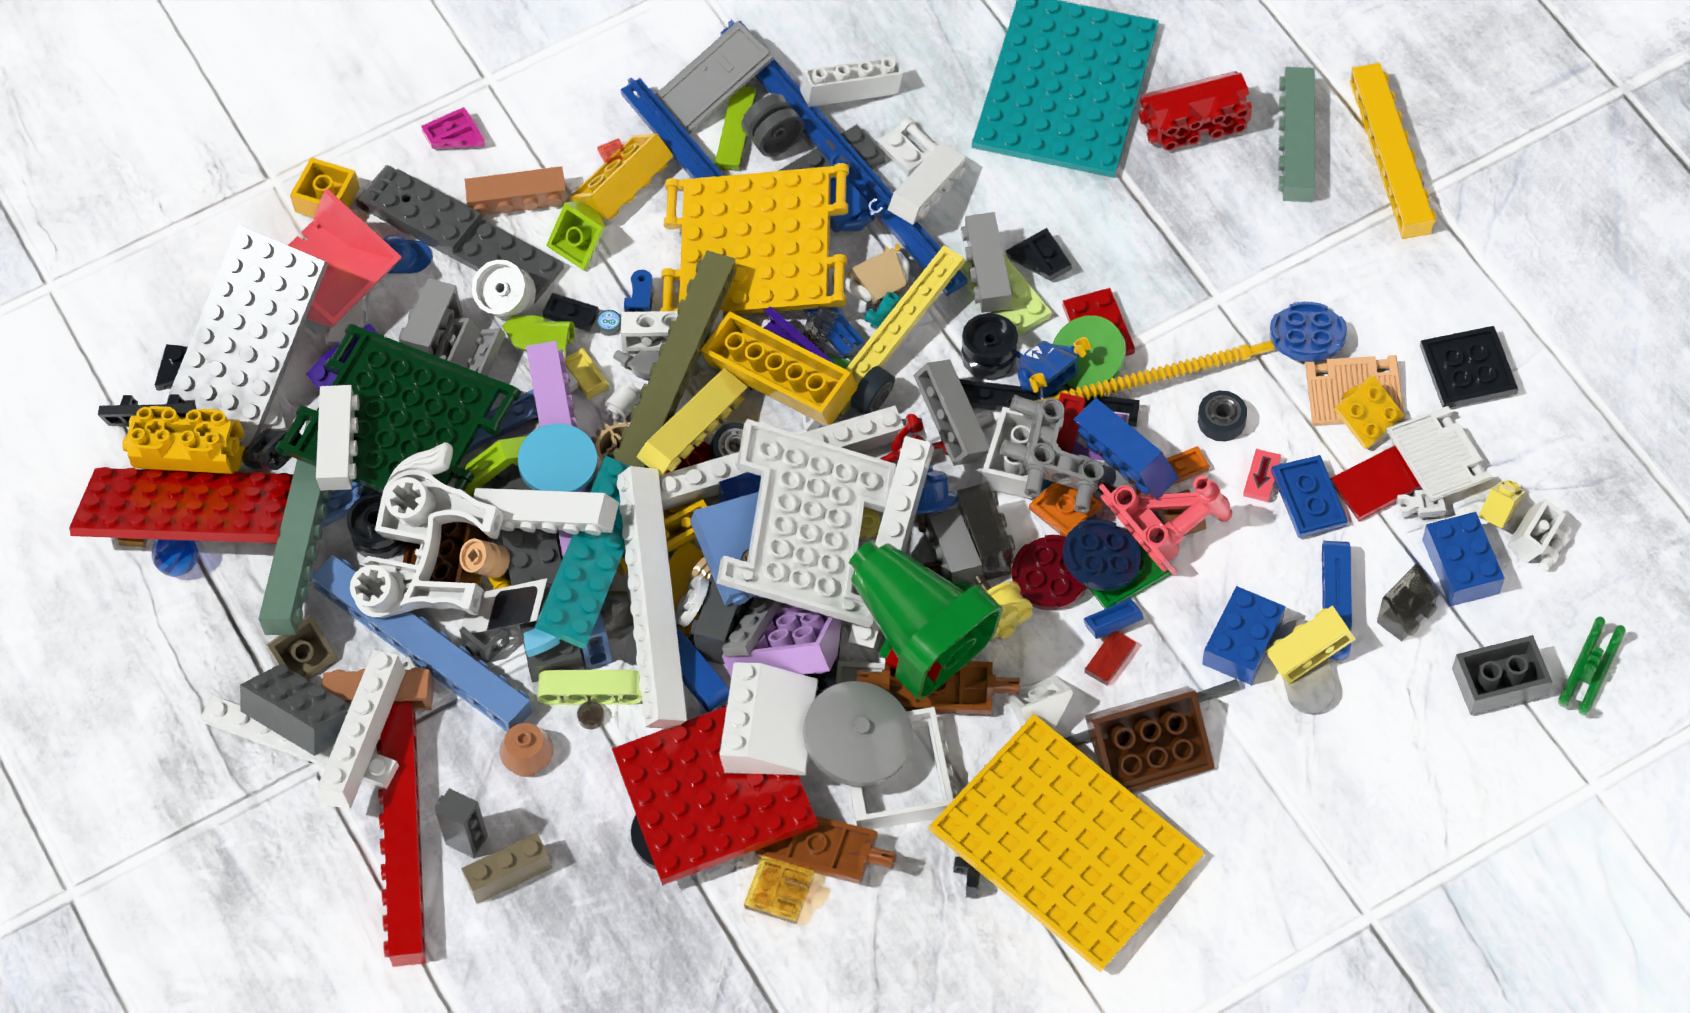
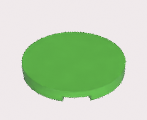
[1052,316,1126,390]

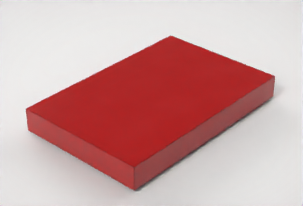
[1331,445,1422,521]

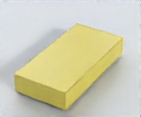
[566,348,609,400]

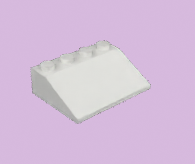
[720,662,818,775]

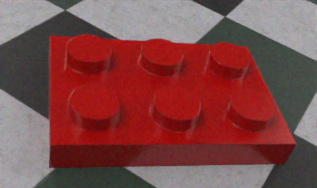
[1062,288,1135,356]

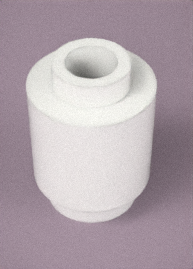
[604,383,641,420]

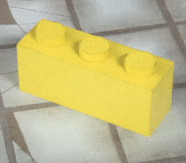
[1265,606,1356,684]

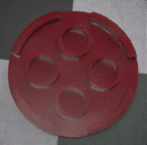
[1011,535,1088,610]

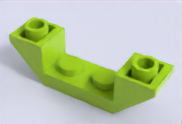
[457,436,527,498]

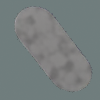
[1274,619,1336,714]

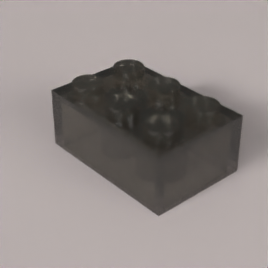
[957,482,1015,580]

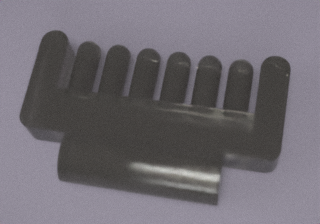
[802,307,839,353]

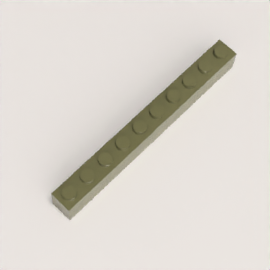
[612,250,737,468]

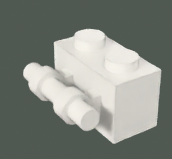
[1507,498,1571,570]

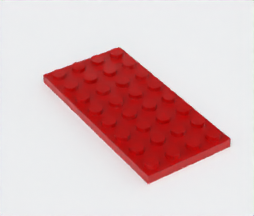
[69,467,294,543]

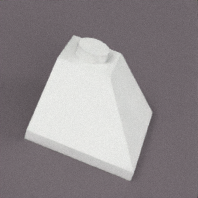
[1006,675,1073,729]

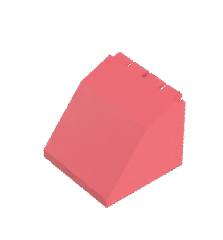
[288,189,402,328]

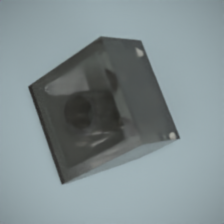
[1376,563,1438,642]

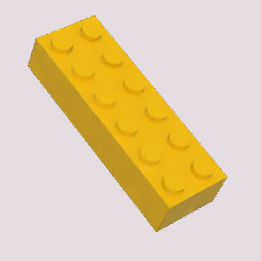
[700,311,858,426]

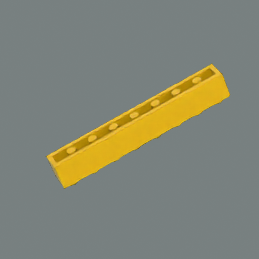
[1349,63,1436,239]

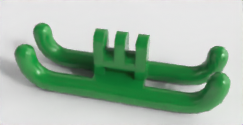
[1558,616,1626,716]

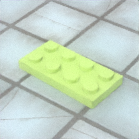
[959,253,1052,336]

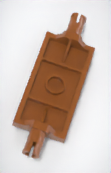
[857,658,1020,715]
[755,816,897,884]

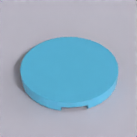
[518,424,597,492]

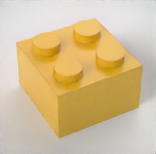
[290,157,360,218]

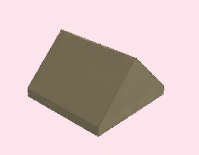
[266,615,339,679]

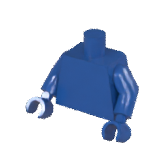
[830,154,886,233]

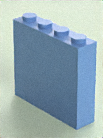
[690,492,764,606]

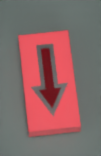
[1243,449,1281,502]

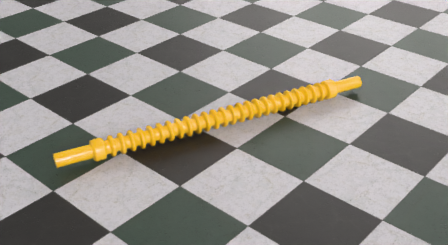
[1035,340,1274,401]

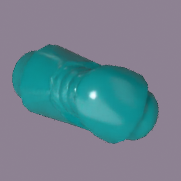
[864,292,900,328]

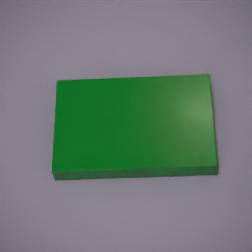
[1088,541,1172,609]

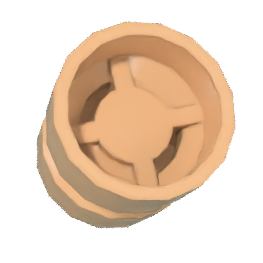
[460,538,510,578]

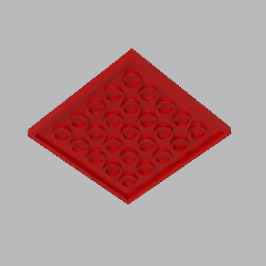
[612,706,819,885]

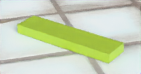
[715,86,757,171]

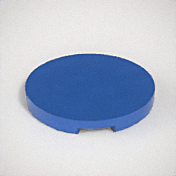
[1270,302,1347,362]

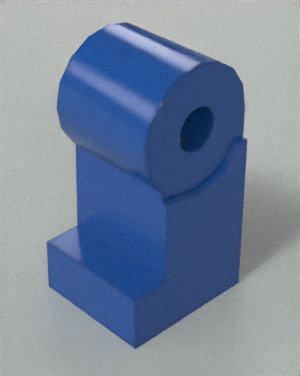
[624,269,654,312]

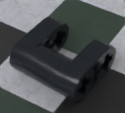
[242,428,302,470]

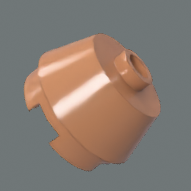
[499,723,553,777]

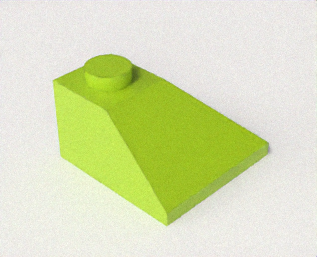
[546,201,605,271]

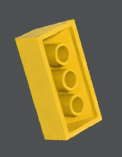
[568,133,673,220]

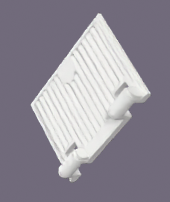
[1386,406,1493,502]

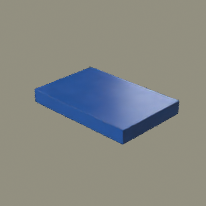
[1271,455,1348,538]

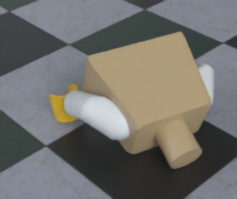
[831,244,910,306]

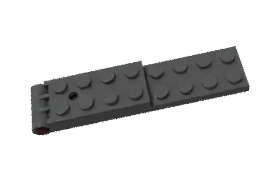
[356,165,564,303]

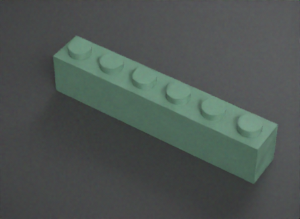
[1278,67,1315,202]

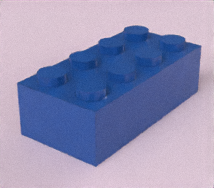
[1074,398,1179,500]

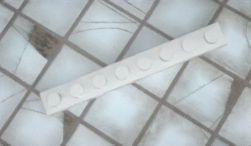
[200,696,399,789]

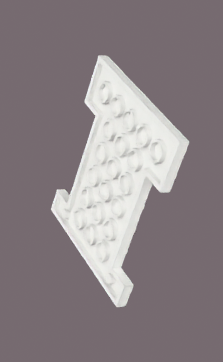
[717,419,896,628]

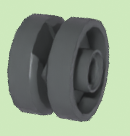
[741,94,805,157]

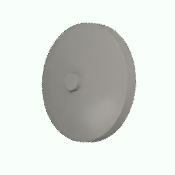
[803,681,913,787]

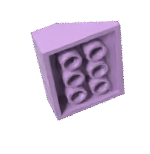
[722,605,842,678]

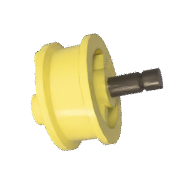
[974,574,1033,639]

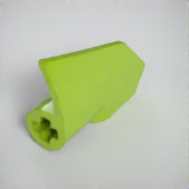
[501,315,575,363]

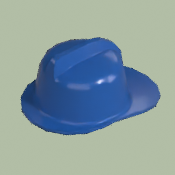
[383,235,432,274]

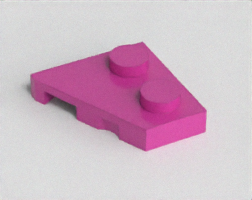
[421,107,486,149]

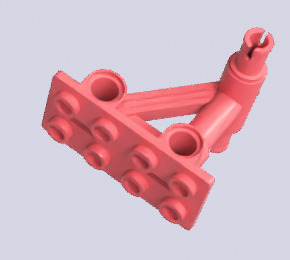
[1099,476,1233,576]

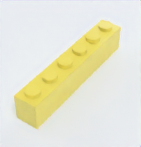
[637,368,748,477]

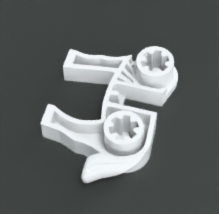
[350,443,504,618]

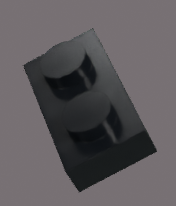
[542,292,599,332]

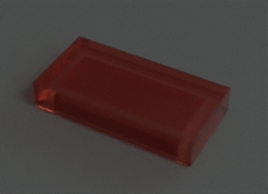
[1084,631,1136,686]

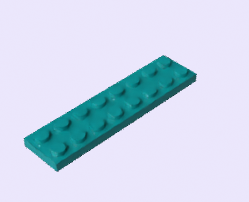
[534,455,629,649]

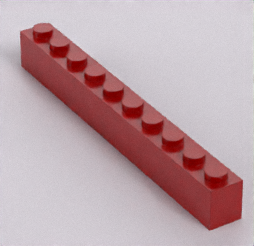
[376,702,426,967]

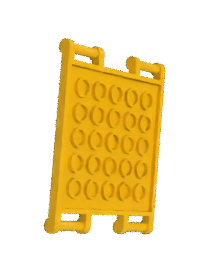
[660,163,849,316]

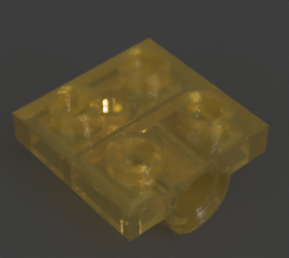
[744,855,815,924]

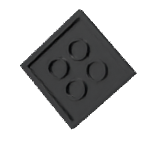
[1419,325,1518,408]

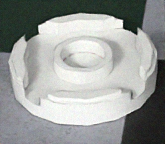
[675,575,709,627]

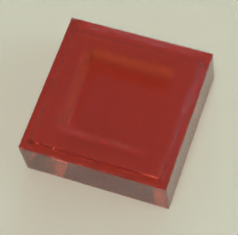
[597,138,625,165]

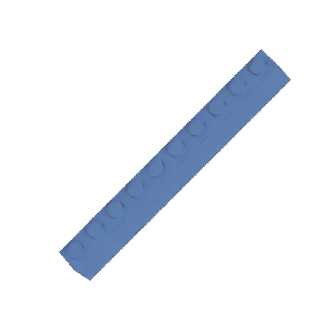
[312,555,533,732]

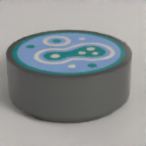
[596,310,621,336]

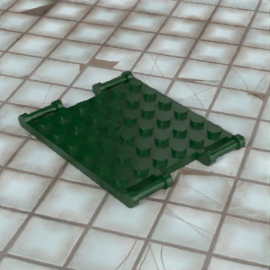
[275,324,521,493]

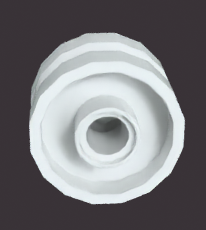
[472,260,536,320]

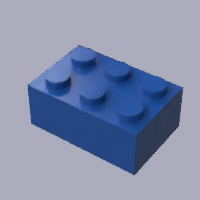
[1422,512,1505,607]
[1202,586,1286,685]

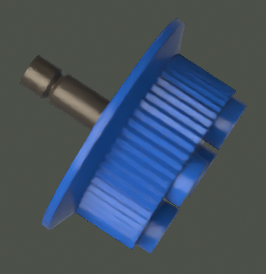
[894,465,958,532]

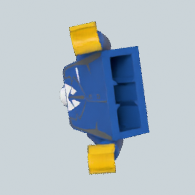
[1015,337,1092,399]

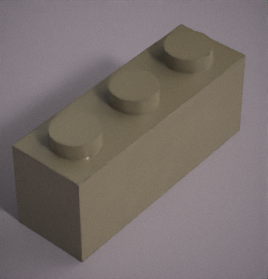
[461,833,552,904]

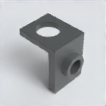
[459,626,510,663]

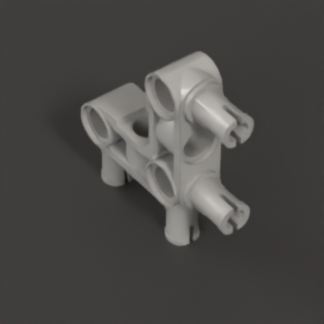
[1000,395,1104,513]

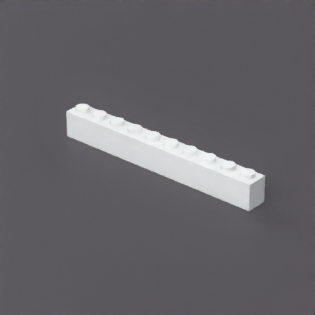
[659,406,904,511]
[617,466,687,729]

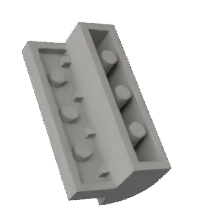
[434,318,506,376]

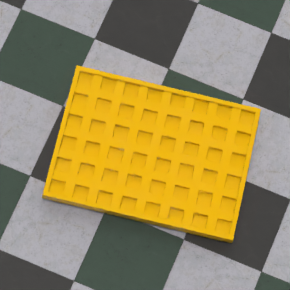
[928,714,1205,973]

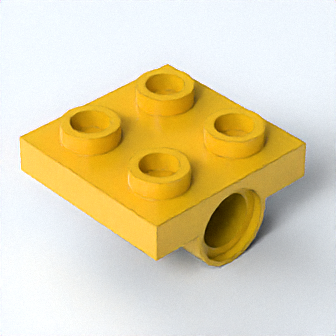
[1333,375,1404,449]

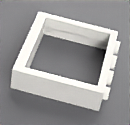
[848,707,957,830]

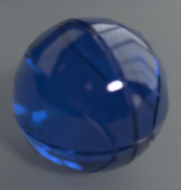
[152,539,198,577]

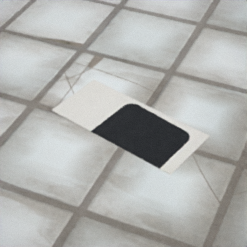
[459,578,547,636]

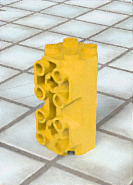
[122,406,245,474]

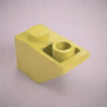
[1478,480,1526,528]

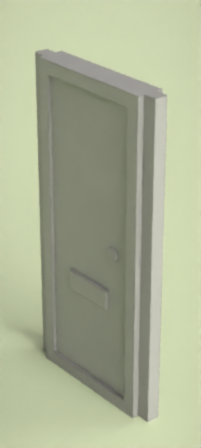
[655,21,775,134]

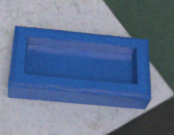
[1083,599,1144,639]

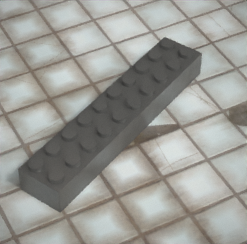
[483,434,584,683]

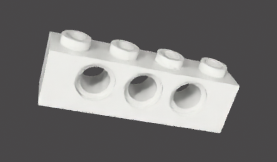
[620,310,724,351]

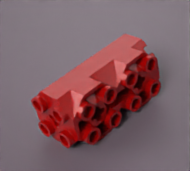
[1139,71,1252,151]

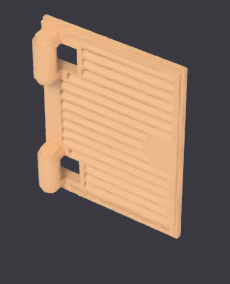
[1305,355,1405,426]

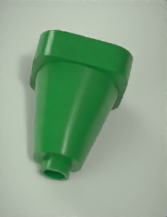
[849,541,1003,700]

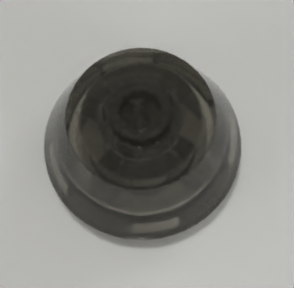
[600,590,634,641]

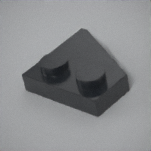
[1005,228,1072,281]

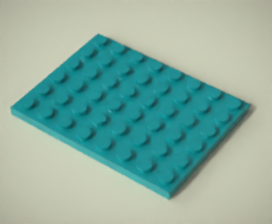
[972,0,1159,178]

